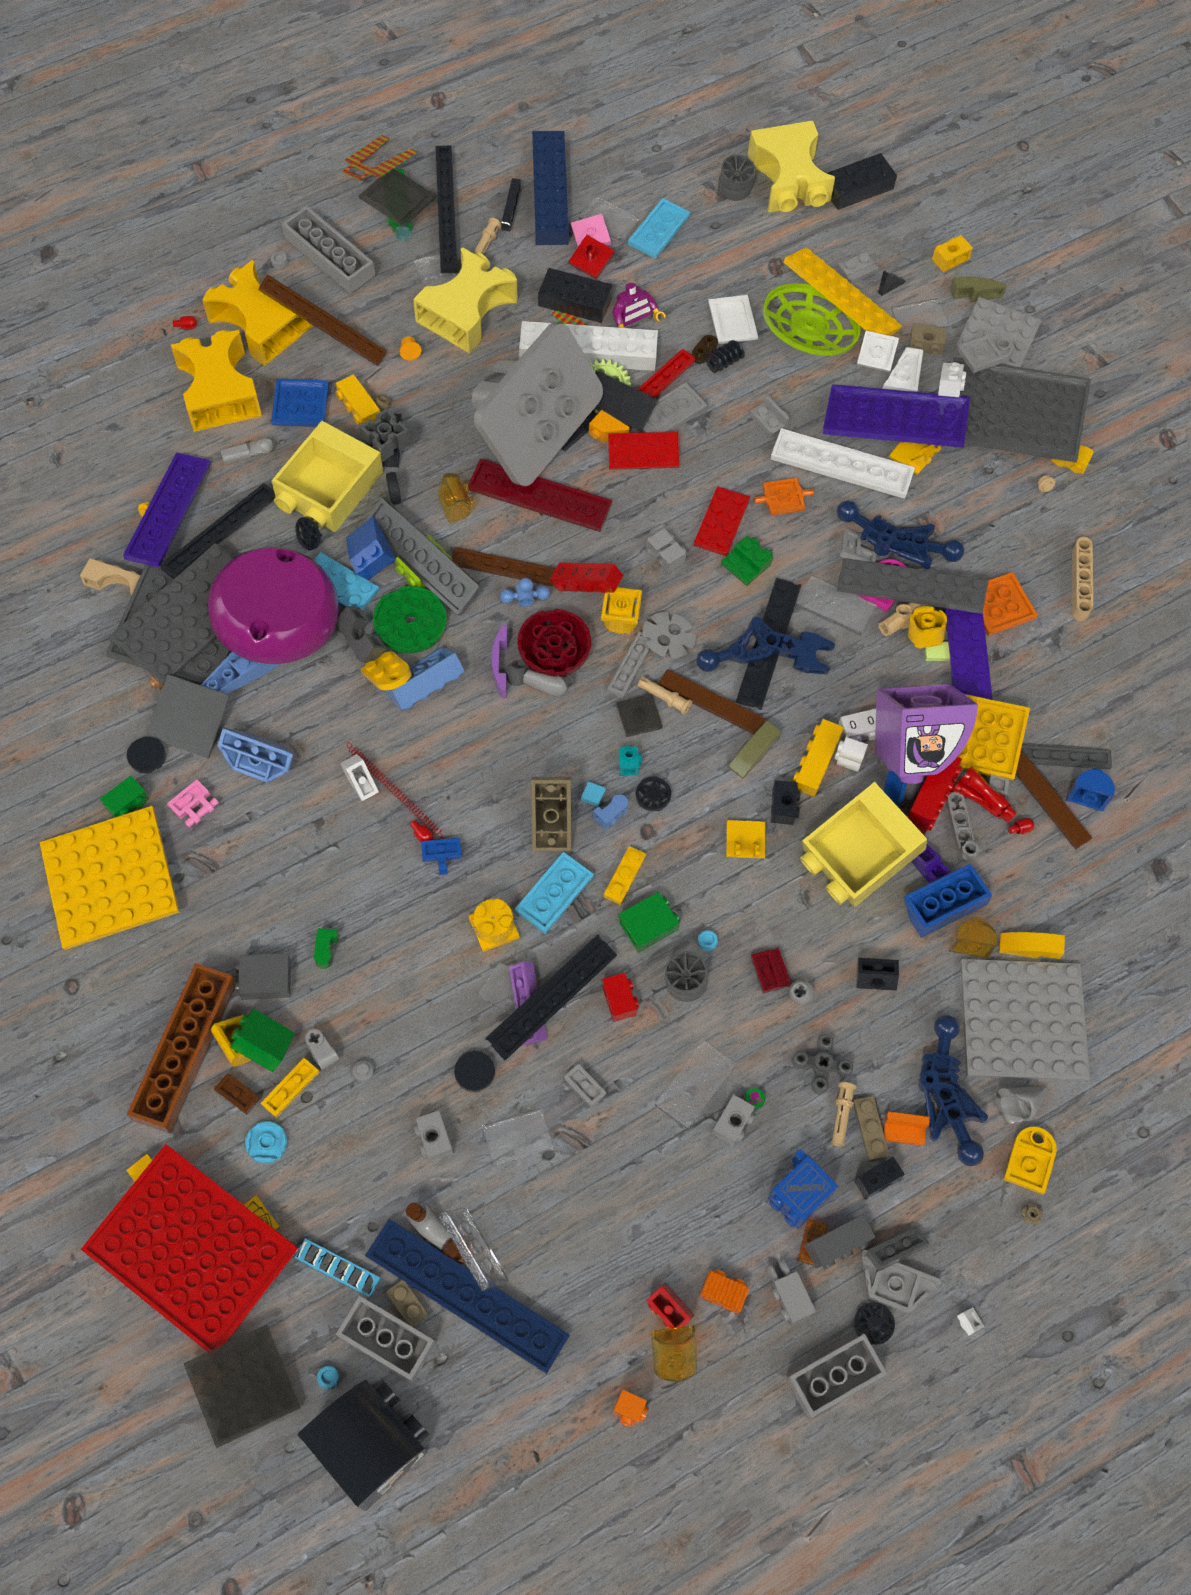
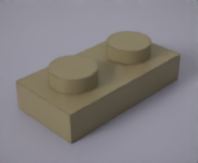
[385,1280,429,1327]

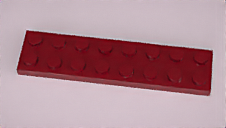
[467,459,612,532]

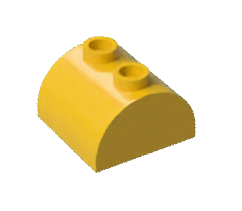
[211,1014,251,1066]

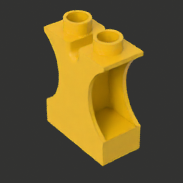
[202,260,313,366]
[171,330,262,432]

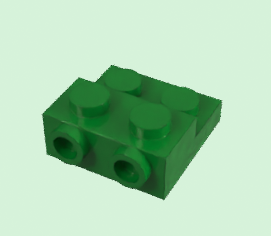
[721,536,773,586]

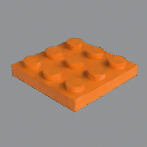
[983,572,1038,636]

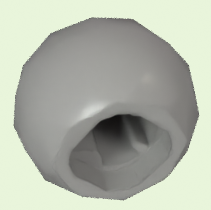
[789,979,814,1005]

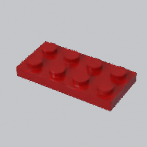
[608,432,679,470]
[693,486,750,556]

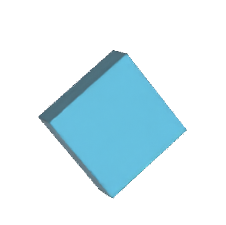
[581,782,606,807]

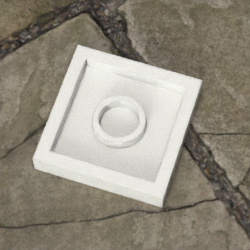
[857,330,899,373]

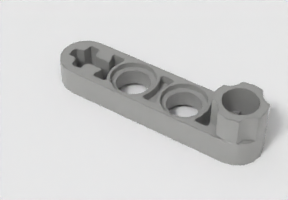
[946,792,979,864]

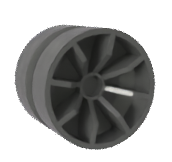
[718,155,755,201]
[665,951,708,1002]

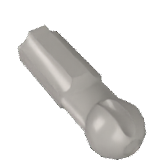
[220,437,274,465]

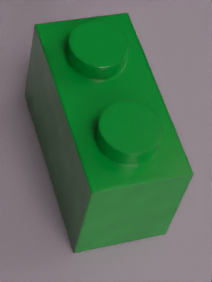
[100,775,149,818]

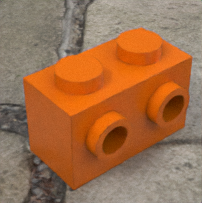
[612,1389,649,1428]

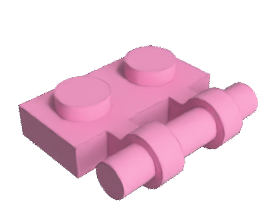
[167,779,219,828]

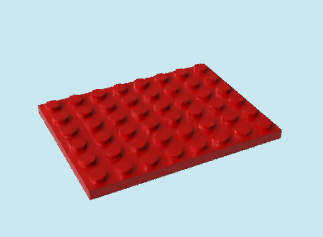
[80,1144,299,1358]

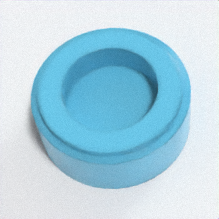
[698,930,718,951]
[317,1366,340,1390]

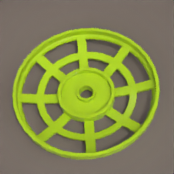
[763,283,861,356]

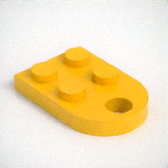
[360,650,411,690]
[1003,1127,1057,1195]

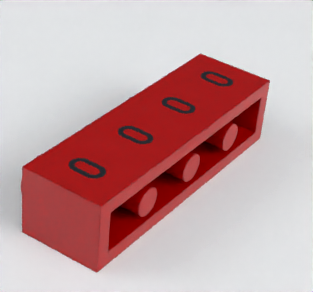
[550,562,623,593]

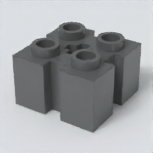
[359,408,411,461]

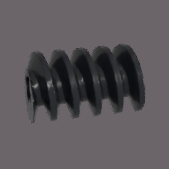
[706,340,745,373]

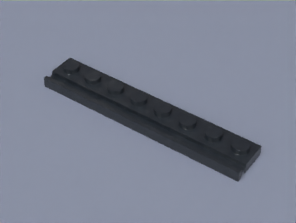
[736,578,801,710]
[485,934,617,1061]

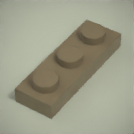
[853,1096,890,1162]

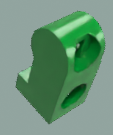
[314,928,339,969]

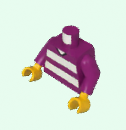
[612,283,666,328]

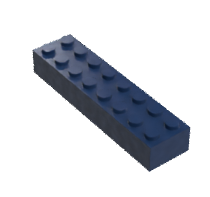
[532,131,569,245]

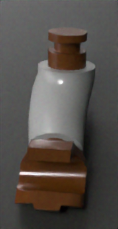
[406,1202,474,1264]

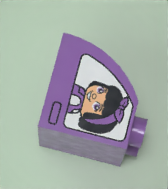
[875,684,978,784]

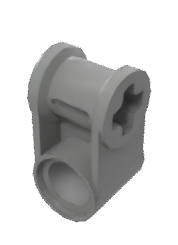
[305,1029,339,1071]

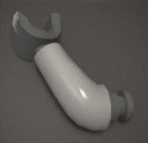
[505,659,574,696]

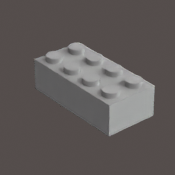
[336,1295,436,1383]
[786,1334,887,1420]

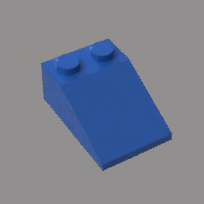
[346,516,396,580]

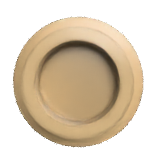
[1038,475,1056,492]

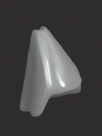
[996,1086,1047,1124]

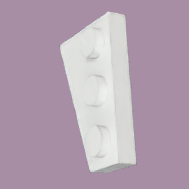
[883,347,923,392]

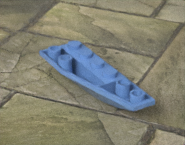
[201,652,281,694]

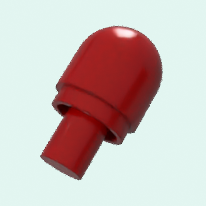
[173,316,197,330]
[1008,818,1034,835]
[410,820,433,843]

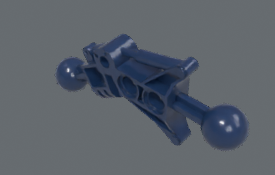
[837,500,964,569]
[918,1015,988,1166]

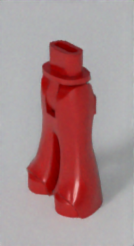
[951,766,1017,823]

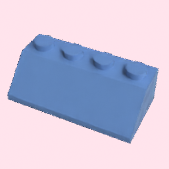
[384,647,465,710]

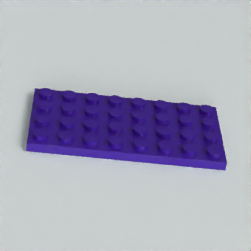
[823,384,970,448]

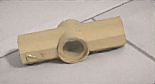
[879,603,929,636]

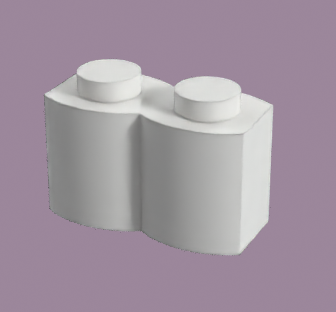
[834,737,868,772]

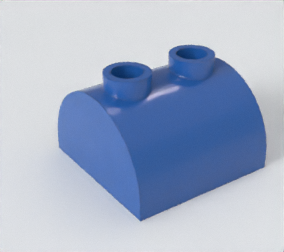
[1066,768,1115,811]

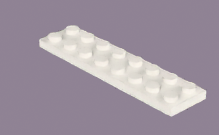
[771,428,915,499]

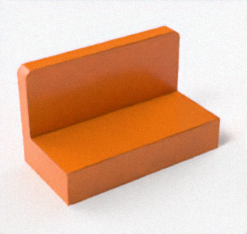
[884,1111,929,1146]

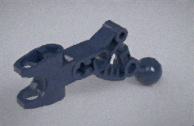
[696,617,835,675]

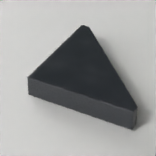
[878,270,906,296]

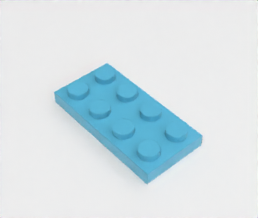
[628,198,690,259]
[314,552,379,611]
[514,852,594,935]

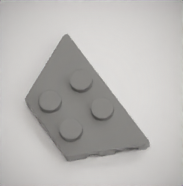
[861,1249,942,1314]

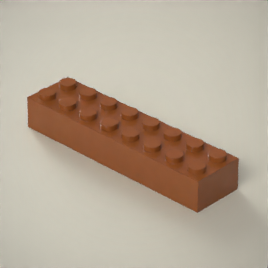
[127,963,236,1134]

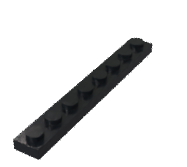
[160,483,275,579]

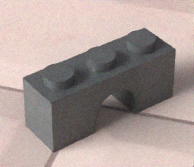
[337,606,387,663]

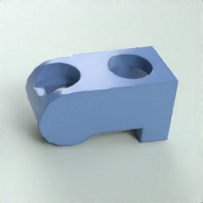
[592,794,628,831]

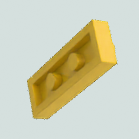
[603,846,646,905]
[260,1058,320,1119]

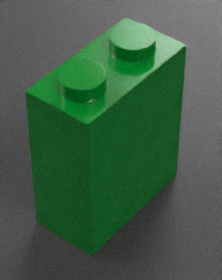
[618,892,680,953]
[230,1008,295,1072]

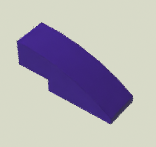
[912,844,952,884]

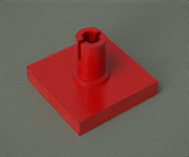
[569,234,615,280]

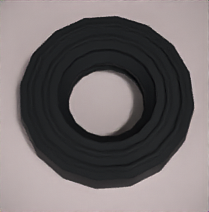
[386,472,401,505]

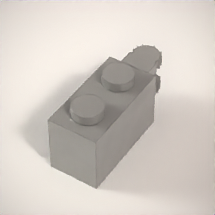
[767,1259,816,1325]

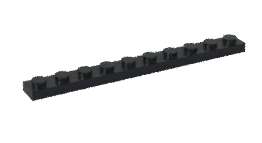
[435,145,457,273]

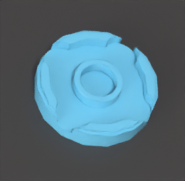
[245,1121,288,1164]

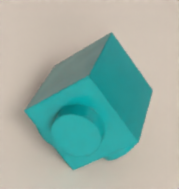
[618,745,642,776]

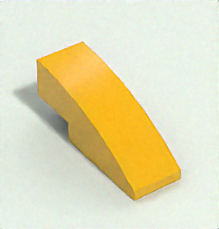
[999,932,1065,959]

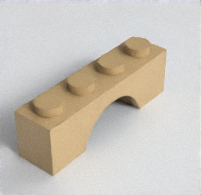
[80,558,141,596]

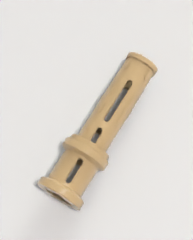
[473,218,502,255]
[638,676,692,715]
[831,1082,857,1147]

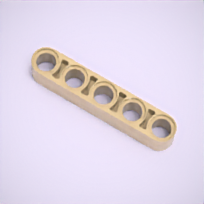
[1072,537,1093,621]

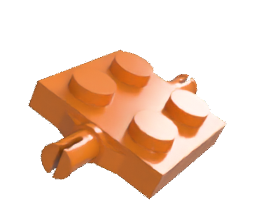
[754,478,814,516]

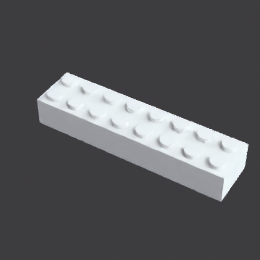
[519,321,658,371]

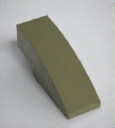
[950,277,1007,302]
[728,721,782,779]

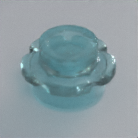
[396,226,412,241]

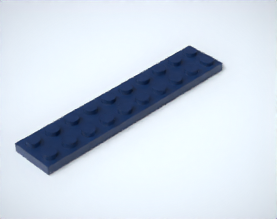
[365,1219,570,1374]

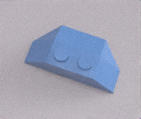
[218,728,294,782]

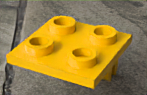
[889,442,941,475]
[726,820,765,859]

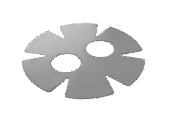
[643,612,696,658]

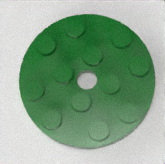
[373,586,447,654]

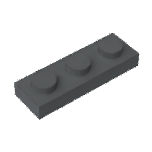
[866,1226,930,1271]

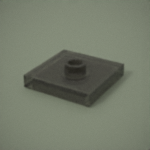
[616,694,663,737]

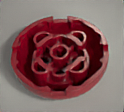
[517,609,592,677]

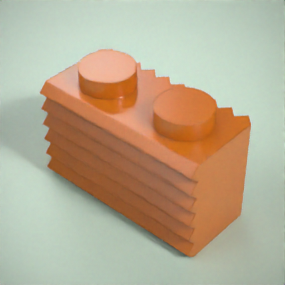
[699,1269,750,1315]

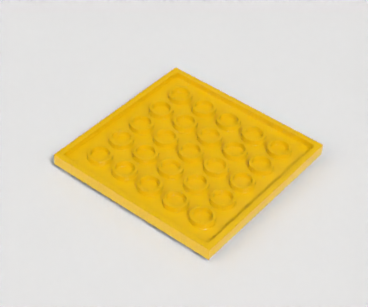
[39,806,180,950]

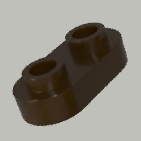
[692,335,718,364]

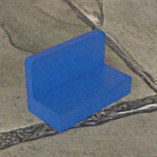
[884,771,907,809]

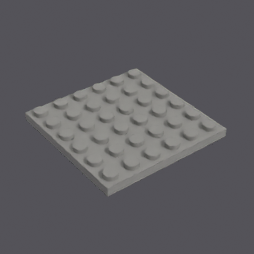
[960,959,1090,1082]

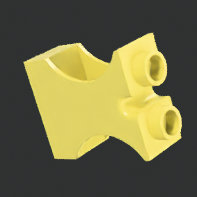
[748,121,835,213]
[413,247,518,354]

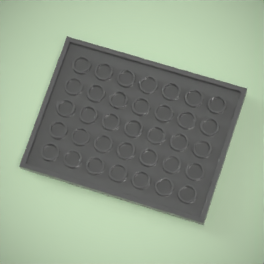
[953,357,1091,462]

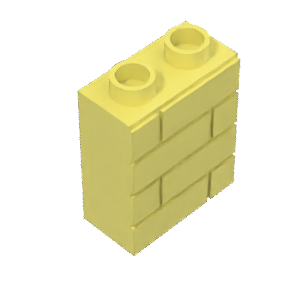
[271,421,383,532]
[800,782,927,908]

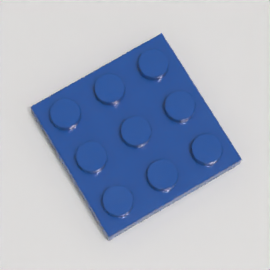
[271,378,329,427]

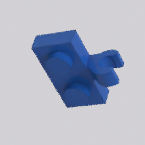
[421,838,462,875]

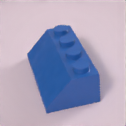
[903,864,992,938]

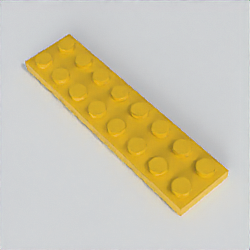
[783,247,902,336]

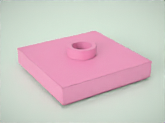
[571,214,611,246]

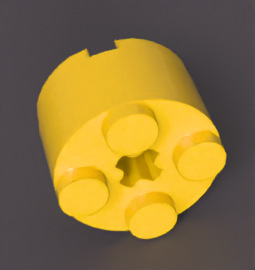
[908,606,947,649]

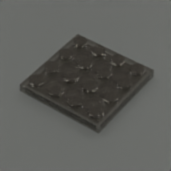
[183,1324,301,1449]

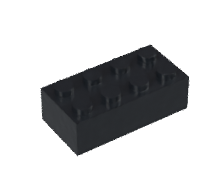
[827,153,897,210]
[538,268,613,323]

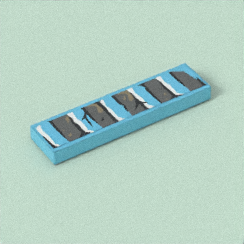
[295,1239,381,1298]

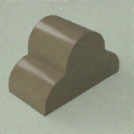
[531,777,572,851]

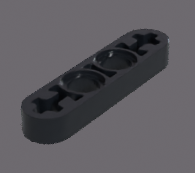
[501,178,521,232]

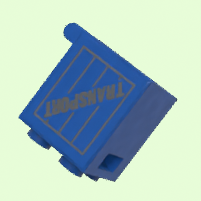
[768,1150,839,1229]

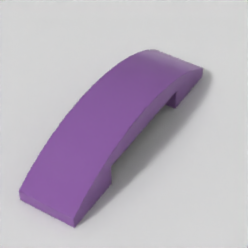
[492,624,508,699]

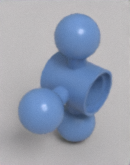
[500,578,550,607]

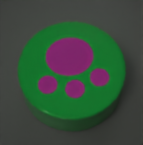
[744,1088,765,1110]

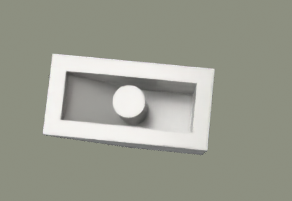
[340,754,379,801]

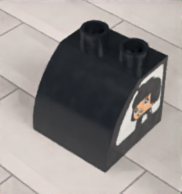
[297,1379,430,1511]

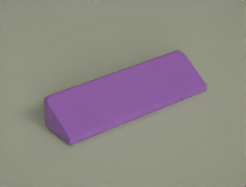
[509,961,547,1045]

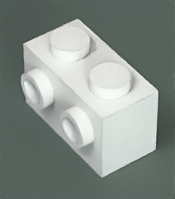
[938,362,966,397]

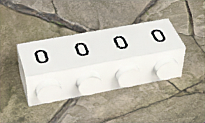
[838,709,876,742]

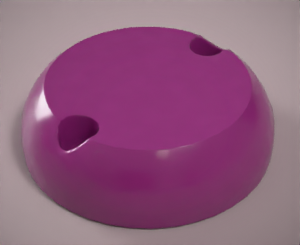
[208,547,339,664]

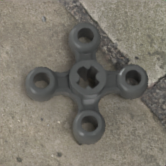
[792,1034,853,1095]

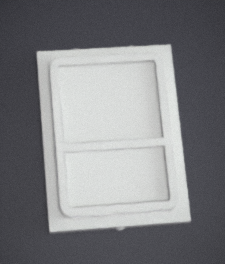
[708,295,758,344]

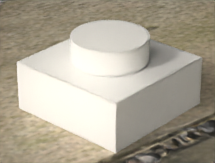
[957,1307,984,1336]

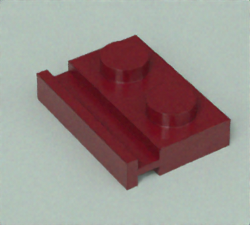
[750,947,791,994]

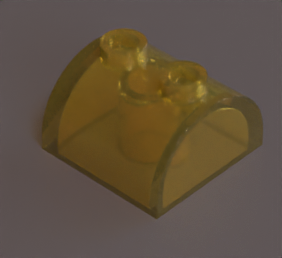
[438,473,475,524]
[949,917,997,959]
[651,1325,697,1382]

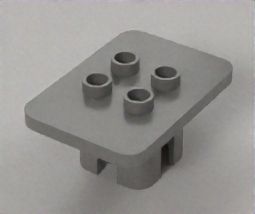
[472,323,603,486]

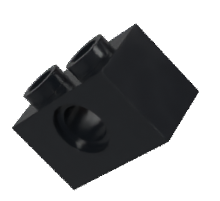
[770,780,800,825]
[856,958,899,991]
[854,1156,905,1200]

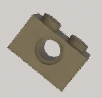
[909,324,946,355]

